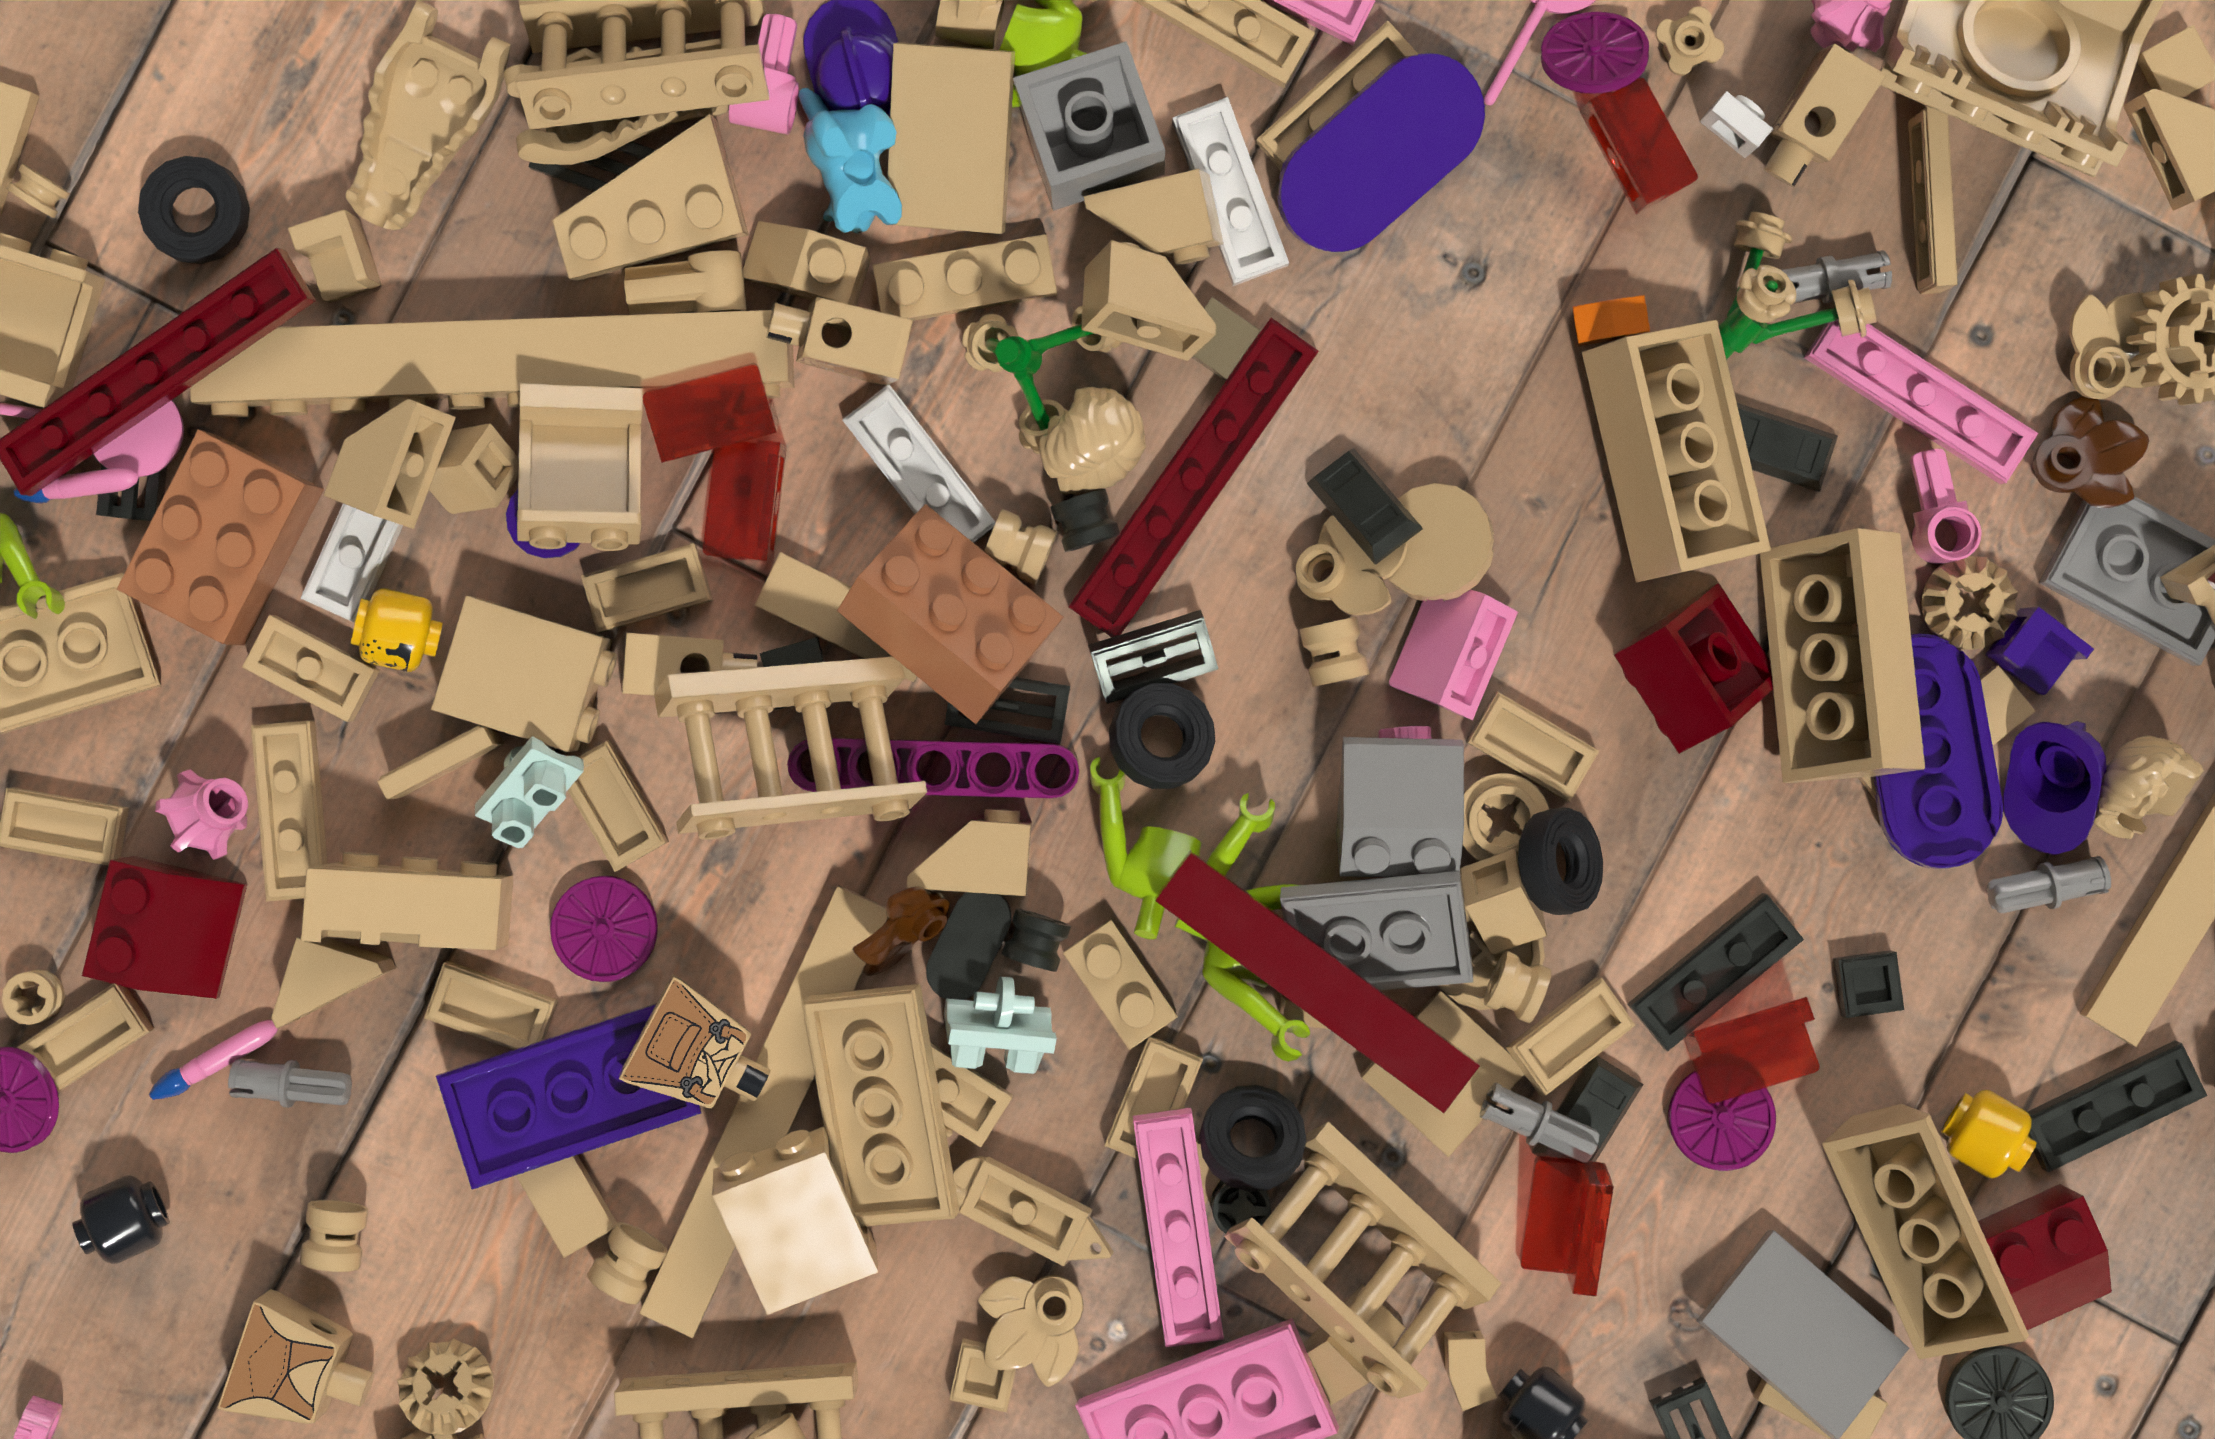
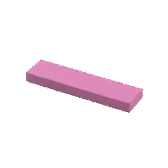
[1804,321,2038,484]
[1133,1108,1224,1347]

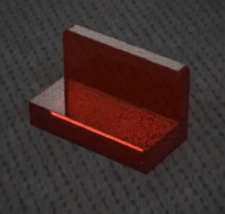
[1580,78,1698,215]
[643,363,779,463]
[703,439,787,564]
[1684,997,1820,1105]
[1519,1156,1614,1296]

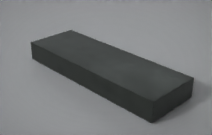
[1627,893,1804,1051]
[2027,1040,2207,1172]

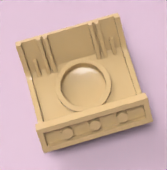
[1880,0,2165,178]

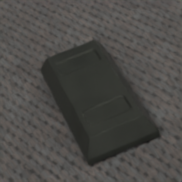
[1737,403,1838,492]
[1307,448,1423,565]
[1532,1056,1644,1184]

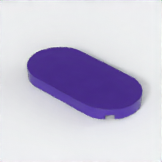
[1277,53,1485,252]
[1873,634,2003,869]

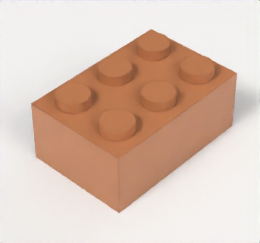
[116,429,324,646]
[837,504,1064,724]

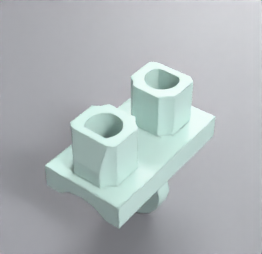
[475,736,584,848]
[944,977,1057,1074]

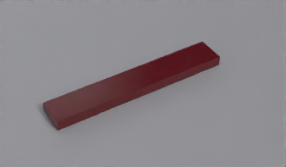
[0,248,316,496]
[1068,317,1319,637]
[1155,850,1480,1113]

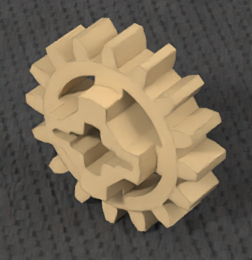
[2126,274,2215,406]

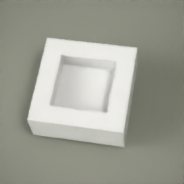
[1700,91,1773,158]

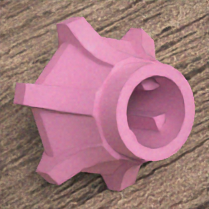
[1811,0,1893,53]
[155,769,248,860]

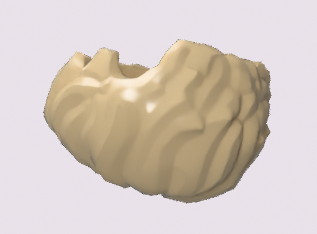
[1039,387,1146,495]
[2094,735,2204,839]

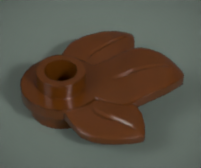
[2033,396,2149,508]
[852,886,950,976]

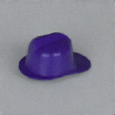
[803,0,899,117]
[2004,721,2107,854]

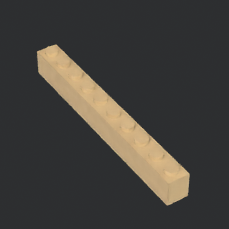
[190,310,795,418]

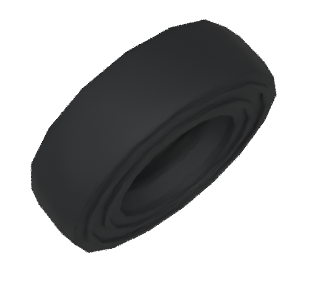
[138,156,250,264]
[1109,683,1216,789]
[1518,807,1603,915]
[1199,1085,1307,1192]

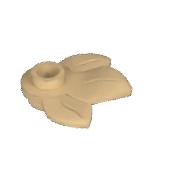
[2069,292,2147,399]
[1296,515,1408,616]
[978,1275,1083,1387]

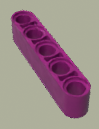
[787,738,1080,798]

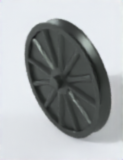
[1945,1346,2054,1439]

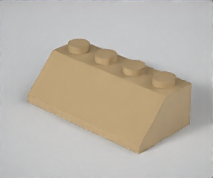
[1582,320,1771,583]
[1760,528,1925,783]
[1822,1104,2029,1360]

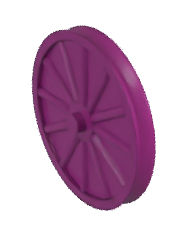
[1541,12,1649,94]
[550,876,658,982]
[0,1047,59,1153]
[1668,1064,1776,1171]

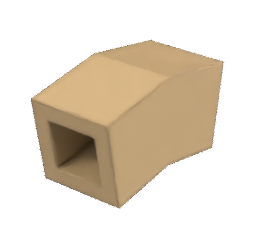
[1444,1331,1497,1411]

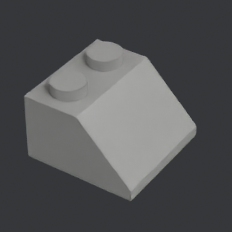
[1013,41,1165,211]
[1336,737,1464,877]

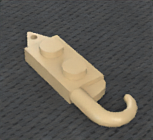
[945,1125,1114,1266]

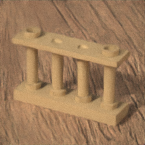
[515,0,769,130]
[654,657,927,840]
[1224,1122,1502,1399]
[614,1362,858,1439]

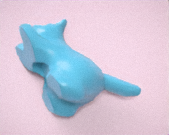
[798,88,902,234]

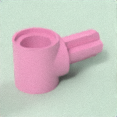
[729,14,799,135]
[1910,449,1981,564]

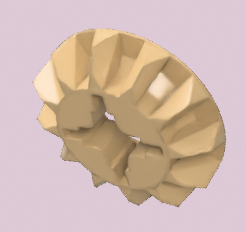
[1922,556,2019,650]
[1463,773,1549,861]
[397,1338,494,1435]

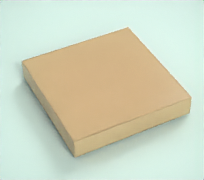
[1360,989,1524,1157]

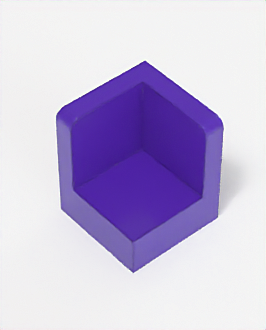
[1985,606,2094,695]

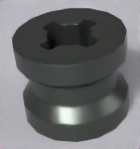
[1050,489,1120,552]
[1002,908,1071,972]
[1211,1180,1271,1234]

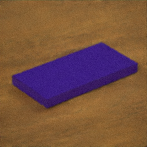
[436,1003,702,1190]

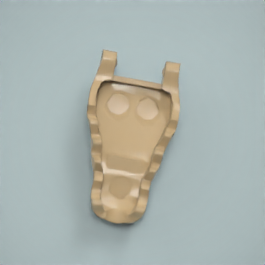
[346,0,511,231]
[504,47,729,165]

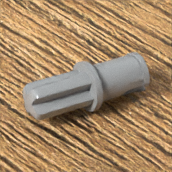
[1987,856,2111,913]
[228,1059,352,1108]
[1480,1083,1600,1162]

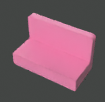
[1389,589,1518,720]

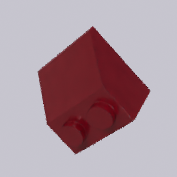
[1614,582,1773,754]
[82,856,248,999]
[1978,1184,2112,1330]

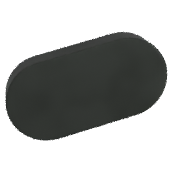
[926,892,1011,1000]

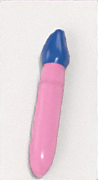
[14,468,139,504]
[149,1020,279,1100]

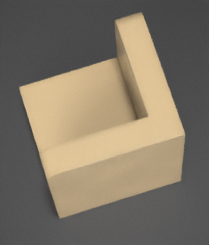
[288,209,382,303]
[429,423,519,514]
[1460,849,1547,954]

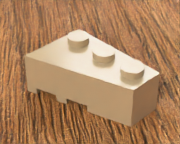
[552,114,749,281]
[301,852,514,950]

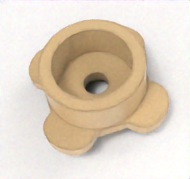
[1655,6,1724,76]

